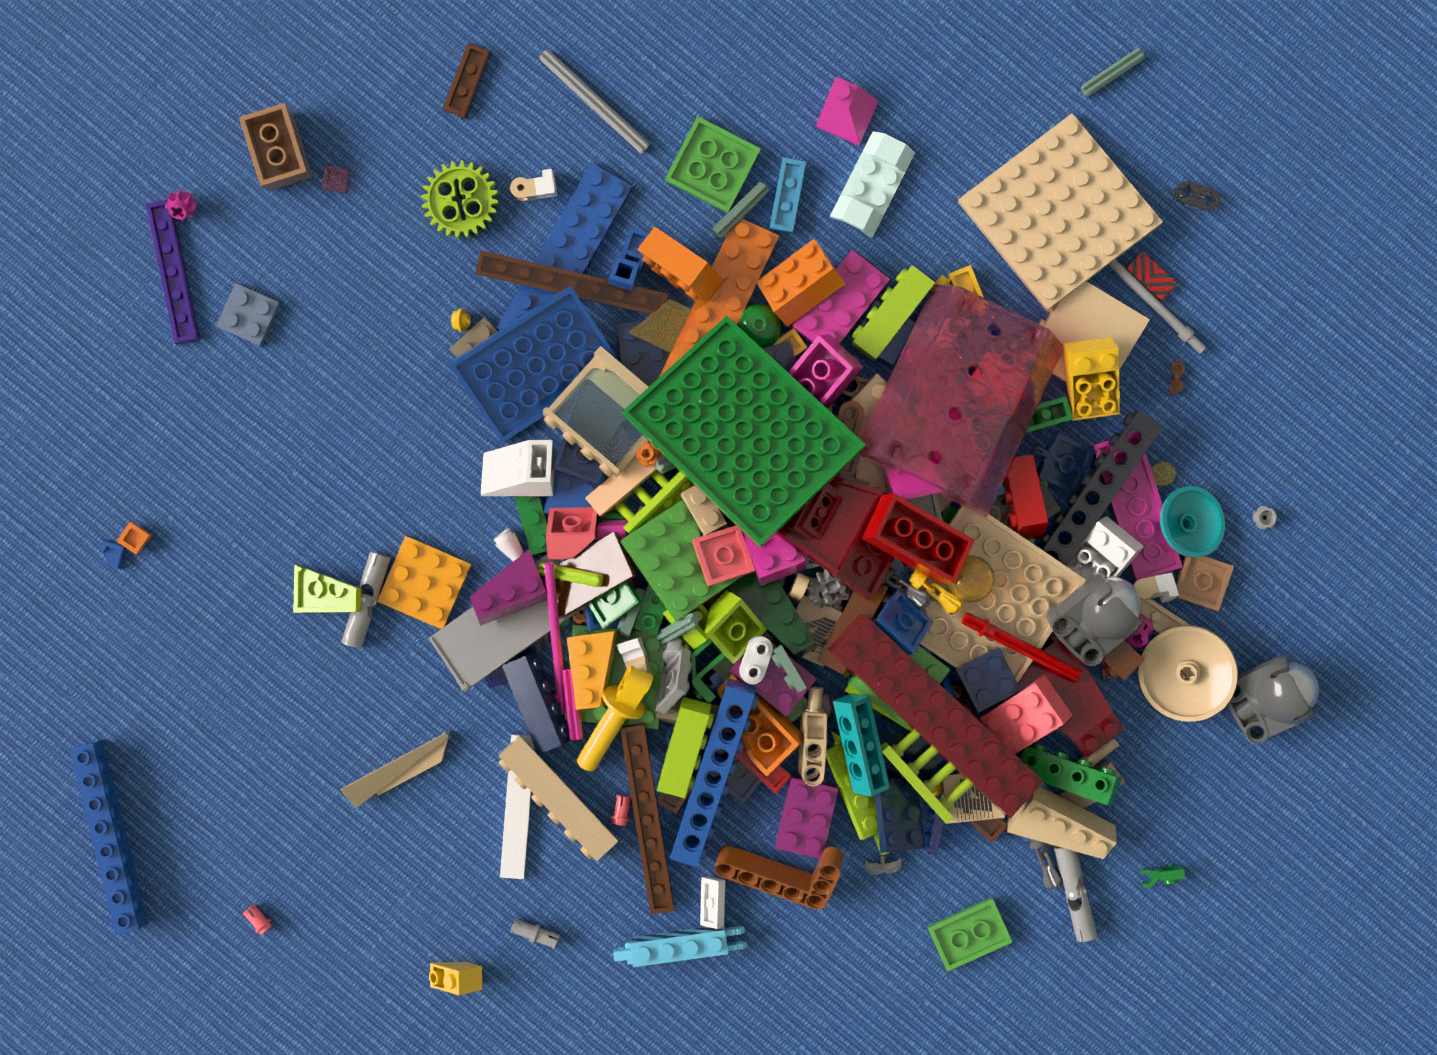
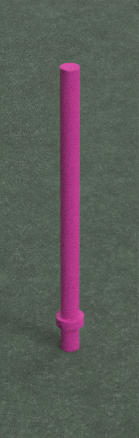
[544,562,566,715]

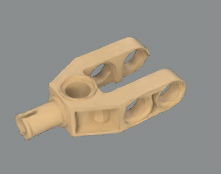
[797,686,827,786]

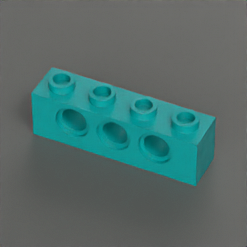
[833,693,890,797]

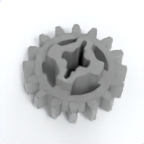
[806,569,854,608]

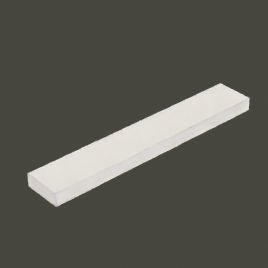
[500,734,535,879]

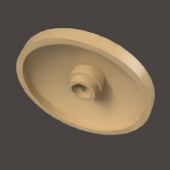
[1138,625,1238,722]

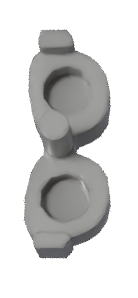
[865,856,902,875]

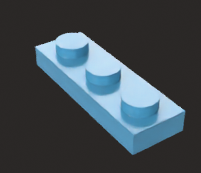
[770,157,806,234]

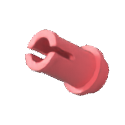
[611,795,632,826]
[243,904,273,935]

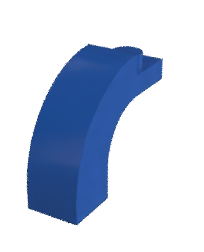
[609,227,649,292]

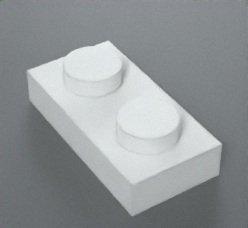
[700,876,725,929]

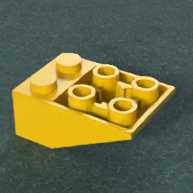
[1063,337,1120,421]

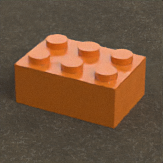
[637,226,723,303]
[756,239,846,327]

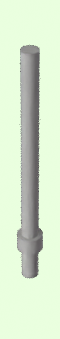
[1109,259,1206,354]

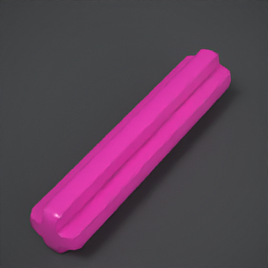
[562,669,583,740]

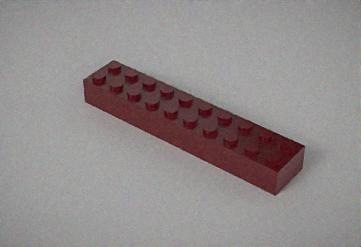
[827,614,1044,818]

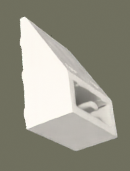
[481,440,555,496]
[1067,516,1144,580]

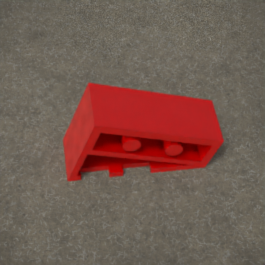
[999,454,1048,540]

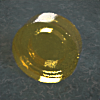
[1151,462,1176,486]

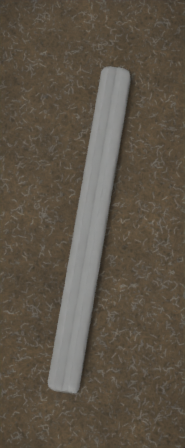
[539,49,650,154]

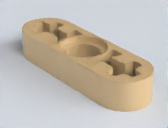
[787,573,810,604]

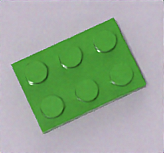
[927,897,1012,972]

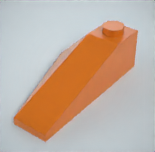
[717,674,804,776]

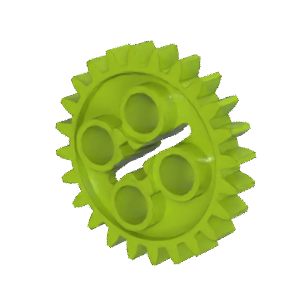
[421,160,499,239]

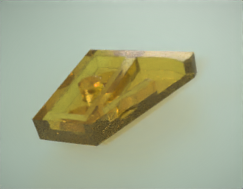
[629,299,692,353]

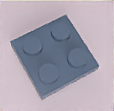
[216,283,281,346]

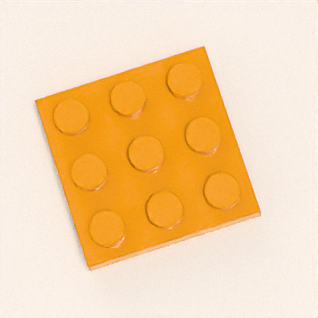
[377,536,472,629]

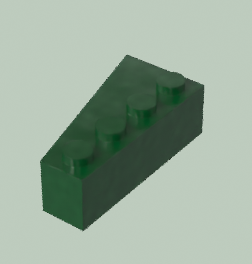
[725,571,816,660]

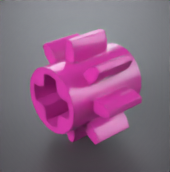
[165,189,198,220]

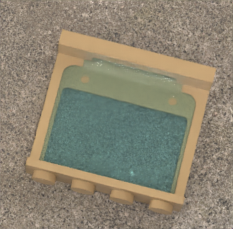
[543,346,648,478]

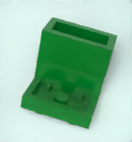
[691,638,725,703]

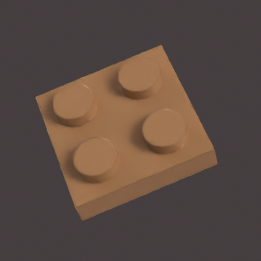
[1175,556,1234,611]

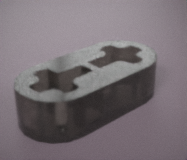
[1173,181,1220,212]

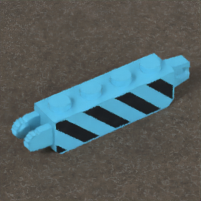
[613,925,747,967]

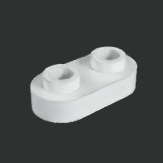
[739,636,773,684]

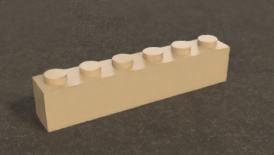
[498,735,618,861]

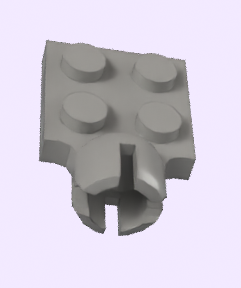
[656,637,692,714]

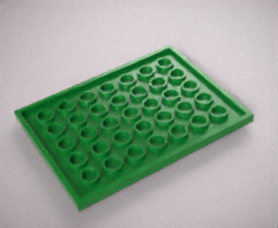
[622,315,866,548]

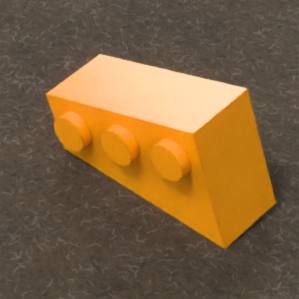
[567,630,619,710]

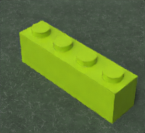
[852,265,935,361]
[657,697,714,798]

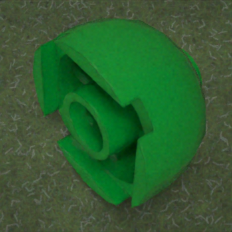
[737,303,783,348]

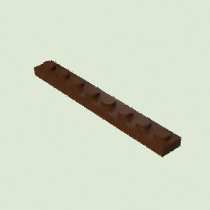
[475,250,668,317]
[620,723,675,914]

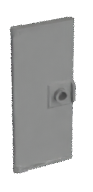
[429,554,588,692]

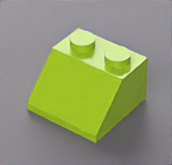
[705,590,767,664]

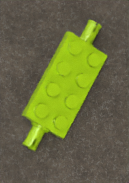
[826,721,889,855]

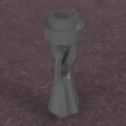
[881,567,931,609]
[1028,838,1062,890]

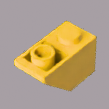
[429,962,482,995]

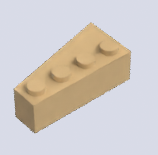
[1007,786,1117,859]

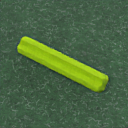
[538,562,603,587]

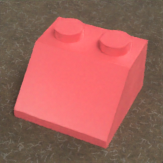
[546,507,597,560]

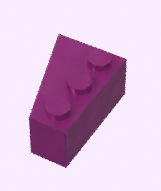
[469,550,547,626]

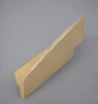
[340,731,451,807]

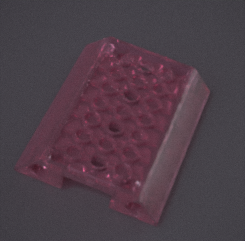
[858,284,1063,517]

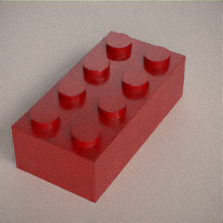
[862,493,975,584]

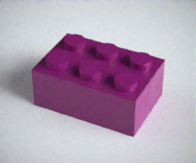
[730,634,817,716]
[775,774,838,858]

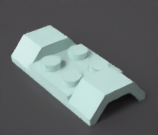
[830,131,915,238]

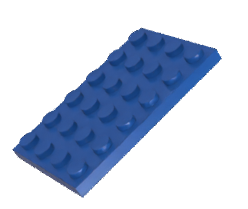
[449,285,619,443]

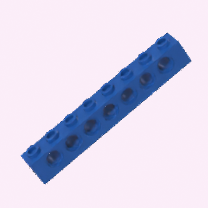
[670,678,759,868]
[70,740,148,935]

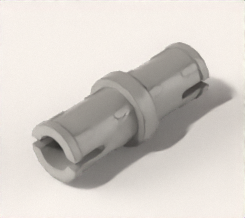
[510,918,560,949]

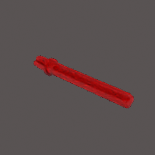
[961,612,1082,681]

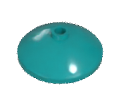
[1160,486,1225,558]

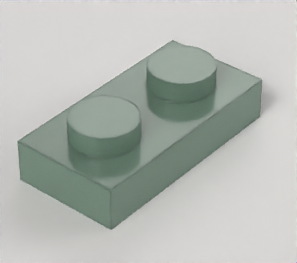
[617,588,646,640]
[771,644,807,693]

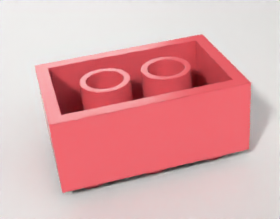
[980,675,1073,754]

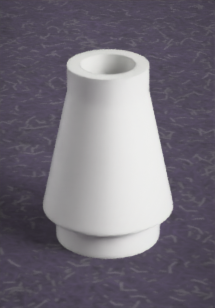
[494,528,524,562]

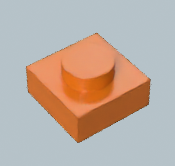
[117,522,152,555]

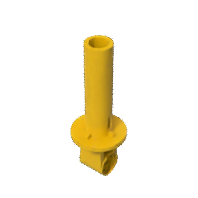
[577,665,653,771]

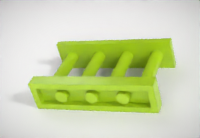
[609,470,695,534]
[881,730,973,824]

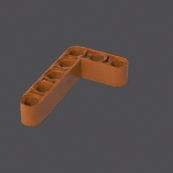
[714,846,844,910]

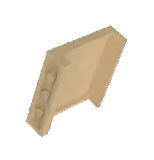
[1022,281,1150,383]

